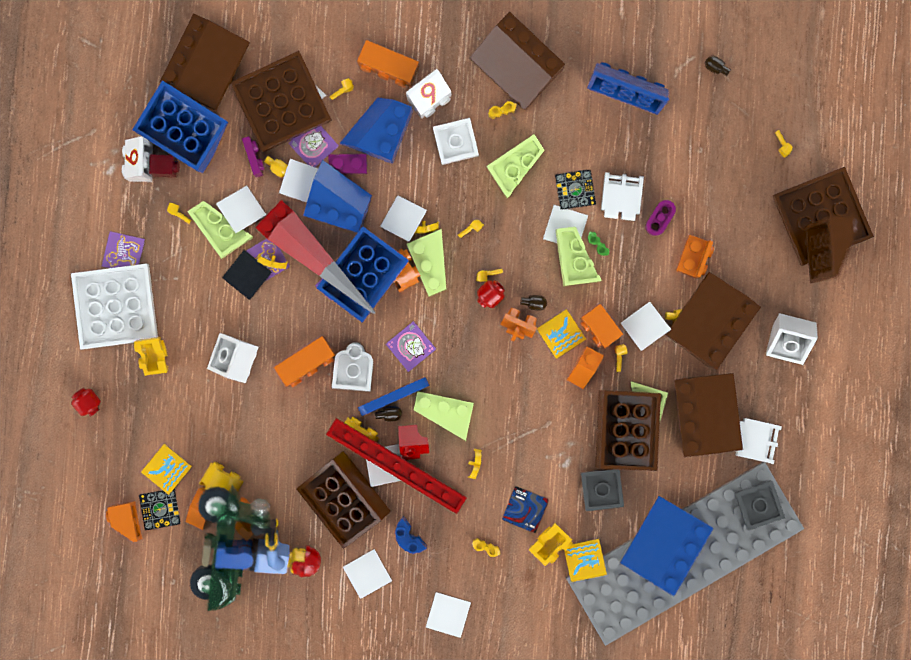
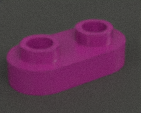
[645,200,676,236]

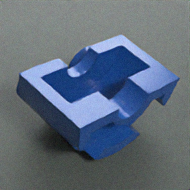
[395,515,427,554]

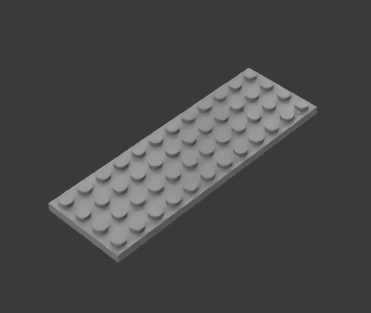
[566,462,804,646]

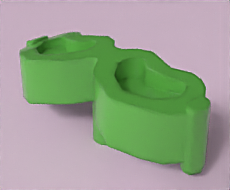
[588,231,609,256]

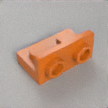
[675,235,714,279]

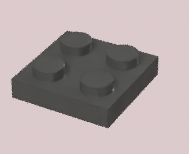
[580,469,624,511]
[734,480,785,531]

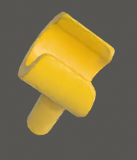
[329,78,354,100]
[775,130,792,158]
[167,203,192,224]
[458,220,484,238]
[477,268,503,282]
[615,344,627,372]

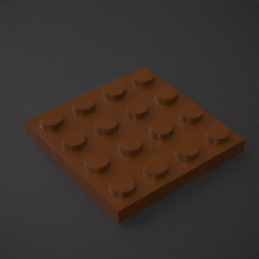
[230,51,332,152]
[772,166,874,266]

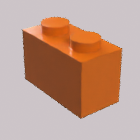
[580,304,624,349]

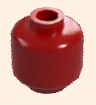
[477,280,505,308]
[71,387,101,417]

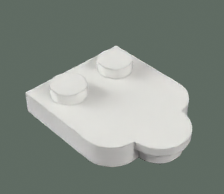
[332,343,373,392]

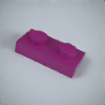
[242,136,265,178]
[328,154,367,174]

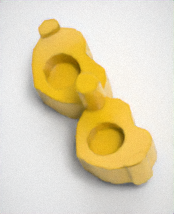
[488,101,517,119]
[415,221,439,234]
[257,253,288,269]
[467,448,482,479]
[472,538,500,557]

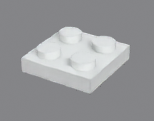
[433,118,479,165]

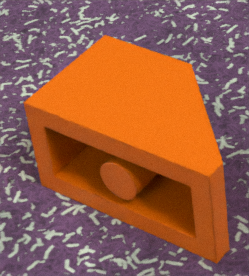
[567,346,604,389]
[185,487,207,530]
[106,501,142,542]

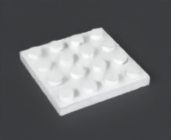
[71,264,158,350]

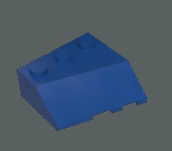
[339,97,413,164]
[303,160,372,233]

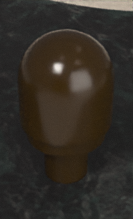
[705,56,731,76]
[520,295,547,311]
[375,406,402,422]

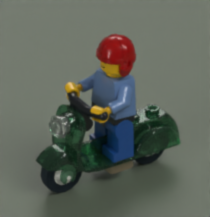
[190,485,321,611]

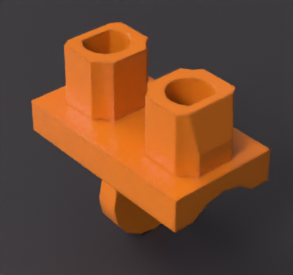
[500,307,537,342]

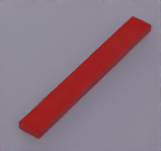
[326,418,467,514]

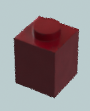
[149,154,180,178]

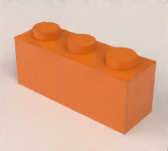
[357,40,420,87]
[273,336,336,388]

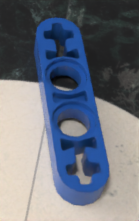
[358,377,430,416]

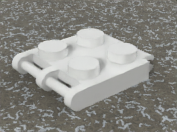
[601,172,644,221]
[735,418,782,464]

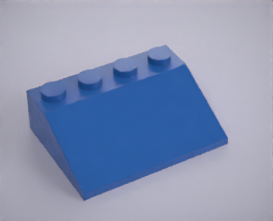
[587,62,669,115]
[132,81,228,173]
[316,226,409,323]
[620,496,714,596]

